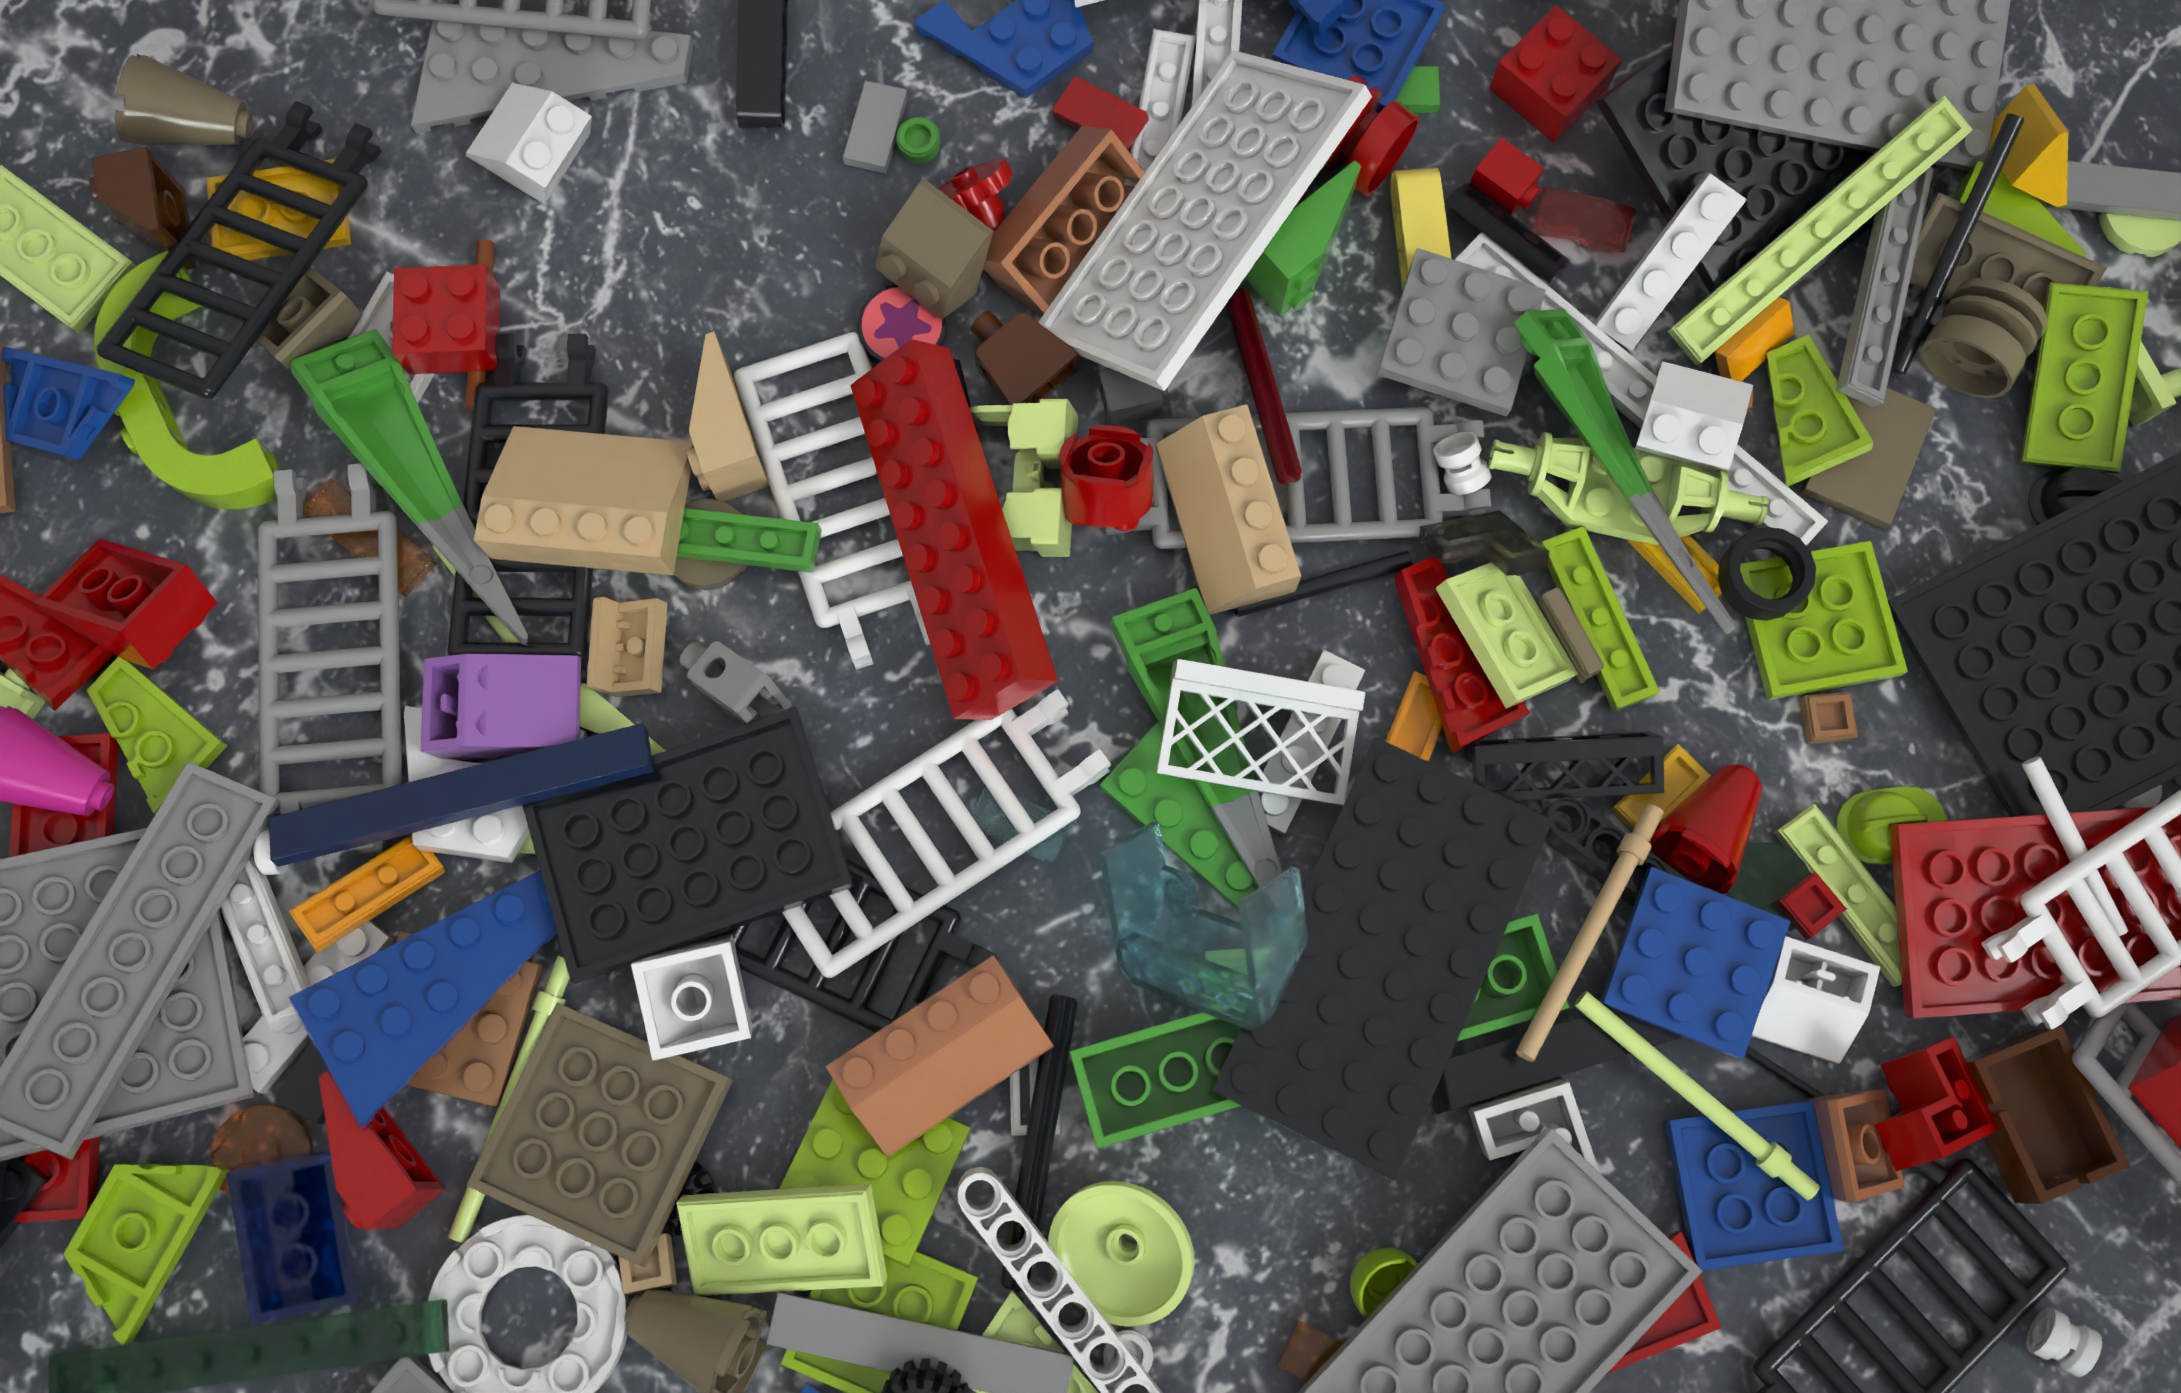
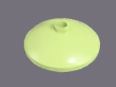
[1048,1181,1194,1327]

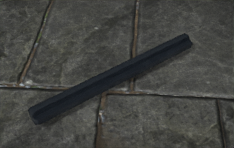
[1001,994,1078,1291]

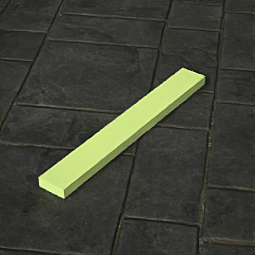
[1667,95,1973,365]

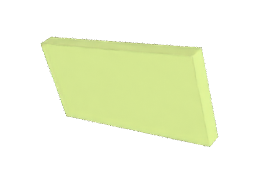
[0,165,136,334]
[676,1183,887,1296]

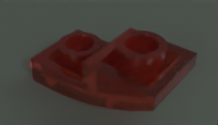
[1532,187,1636,253]

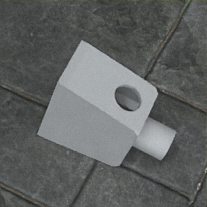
[680,641,792,725]

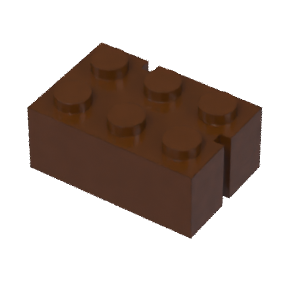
[1965,1026,2130,1204]

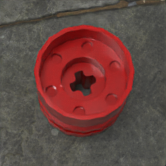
[1323,74,1420,197]

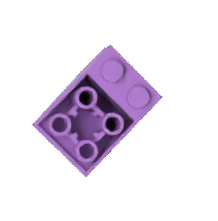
[421,654,581,761]

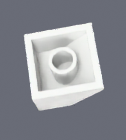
[466,83,592,205]
[1635,361,1753,472]
[631,934,753,1061]

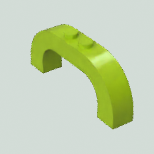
[94,250,281,510]

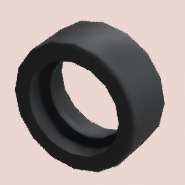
[1718,527,1816,621]

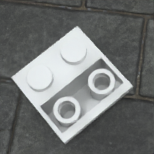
[1752,936,1880,1064]

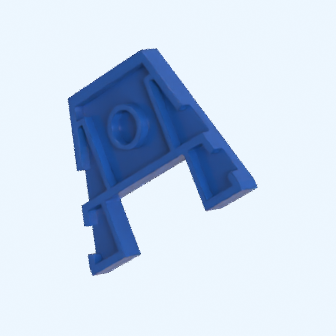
[914,0,1093,99]

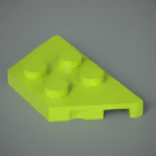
[63,1163,230,1345]

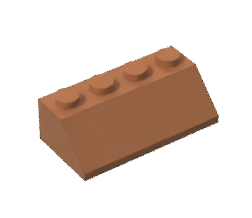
[983,126,1145,317]
[825,955,1054,1157]

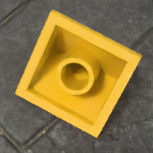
[1988,83,2068,207]

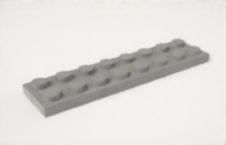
[0,762,279,1160]

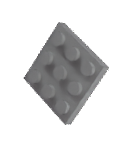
[1376,248,1546,417]

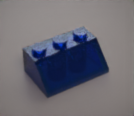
[226,1151,359,1326]

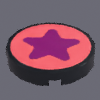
[857,284,947,364]

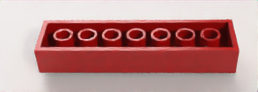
[850,339,1058,720]

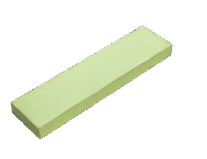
[1773,804,1902,987]

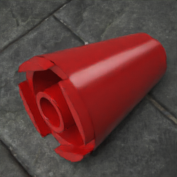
[1649,764,1763,894]

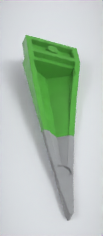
[1514,309,1737,635]
[290,329,528,646]
[1109,588,1294,932]

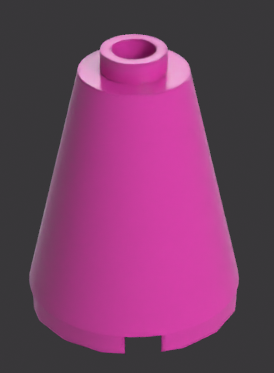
[0,705,115,816]

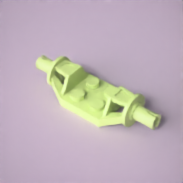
[1488,432,1768,546]

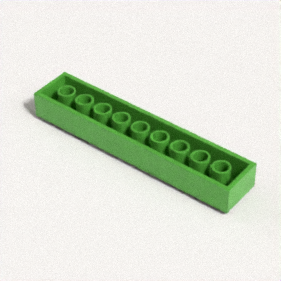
[1069,913,1570,1150]

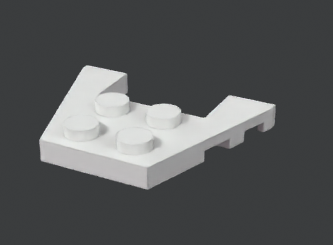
[404,706,588,863]

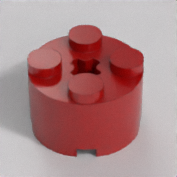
[1059,425,1154,531]

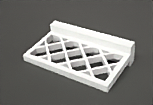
[1156,659,1365,806]

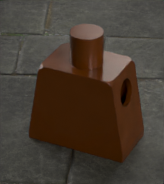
[971,311,1078,405]

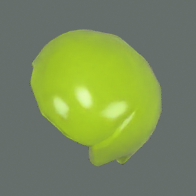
[1349,1247,1418,1317]

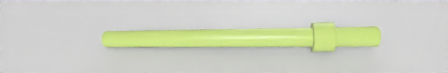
[448,956,570,1243]
[1574,991,1820,1201]

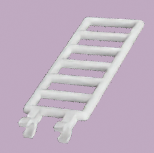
[734,332,930,670]
[782,689,1111,978]
[1981,790,2181,1030]

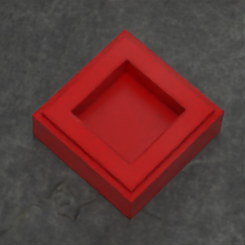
[1774,871,1847,940]

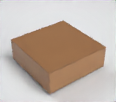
[1799,692,1858,744]

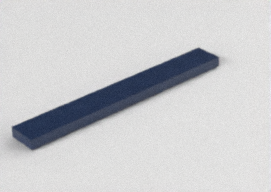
[269,723,654,867]

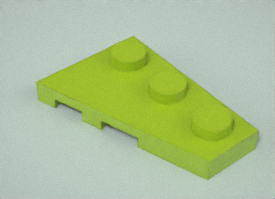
[1766,334,1873,487]
[86,657,228,814]

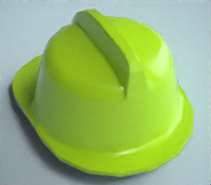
[1836,786,1948,865]

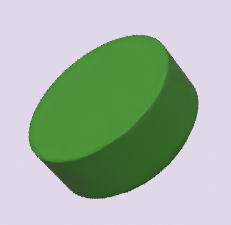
[896,117,941,164]

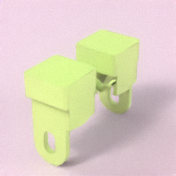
[969,399,1078,557]

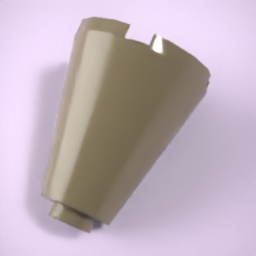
[115,54,254,145]
[624,1289,772,1393]

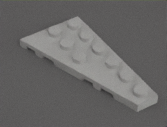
[411,20,694,134]

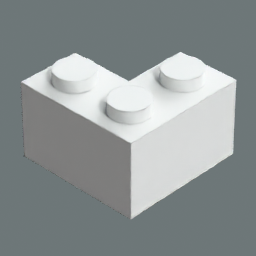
[1467,1077,1600,1173]

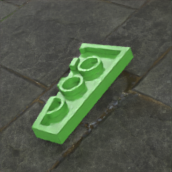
[1099,721,1260,912]

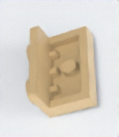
[587,596,668,697]

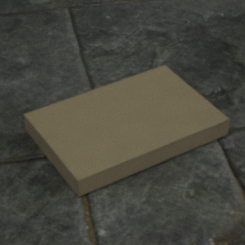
[1800,388,1937,530]

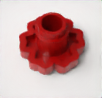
[938,158,1013,231]

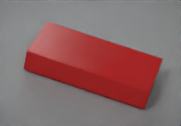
[1052,76,1149,150]

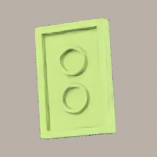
[1435,556,1578,709]

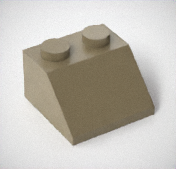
[875,179,993,320]
[256,267,363,372]

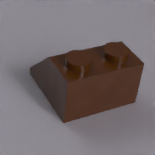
[89,147,196,270]

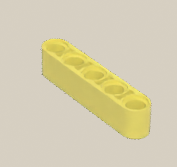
[1390,167,1451,291]

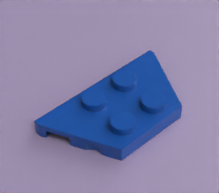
[2,346,135,460]

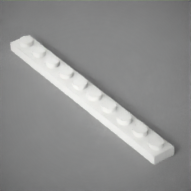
[1455,232,1828,546]

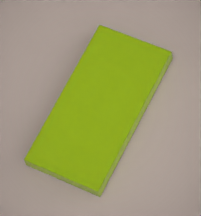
[2020,282,2149,474]

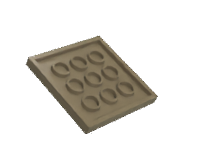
[466,1003,733,1267]

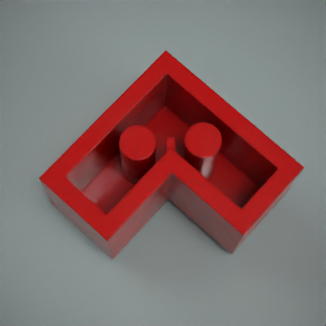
[1874,1036,1999,1172]

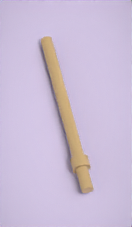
[1516,804,1664,1062]

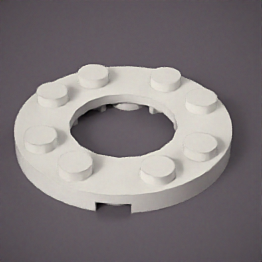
[425,1215,630,1393]

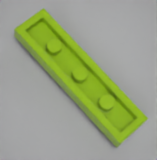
[1538,526,1660,712]

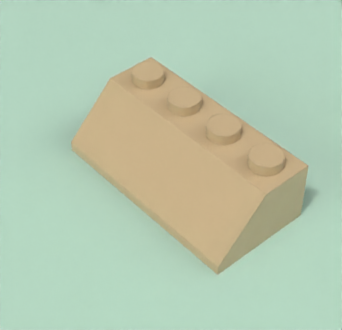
[1156,404,1301,615]

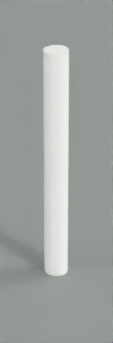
[2021,756,2128,936]

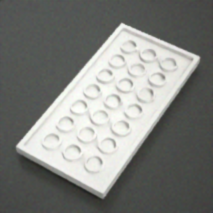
[1038,50,1372,391]

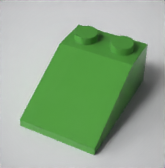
[1245,160,1361,317]

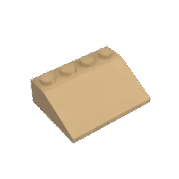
[473,426,694,576]

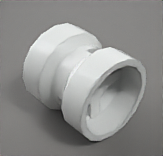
[1433,432,1491,495]
[2026,1307,2102,1377]

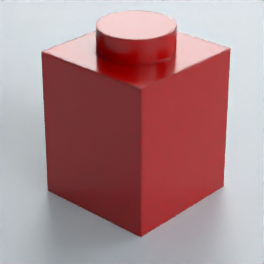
[1470,138,1544,215]

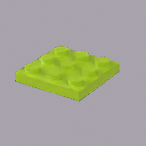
[1740,541,1908,700]
[779,1079,970,1268]
[781,1251,979,1393]

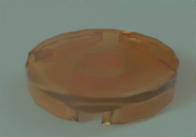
[209,1105,313,1204]

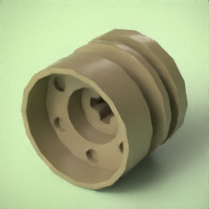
[1920,277,2048,399]

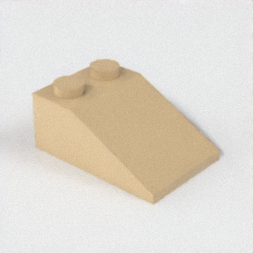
[686,332,769,502]

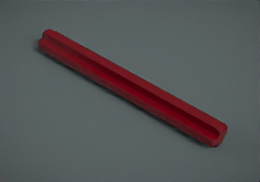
[1226,288,1302,485]

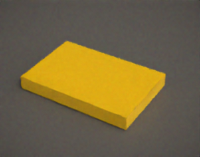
[206,159,351,260]

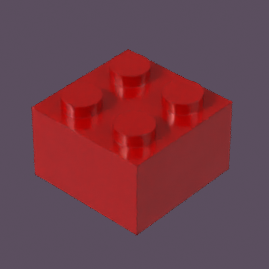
[1489,5,1623,143]
[392,264,500,375]

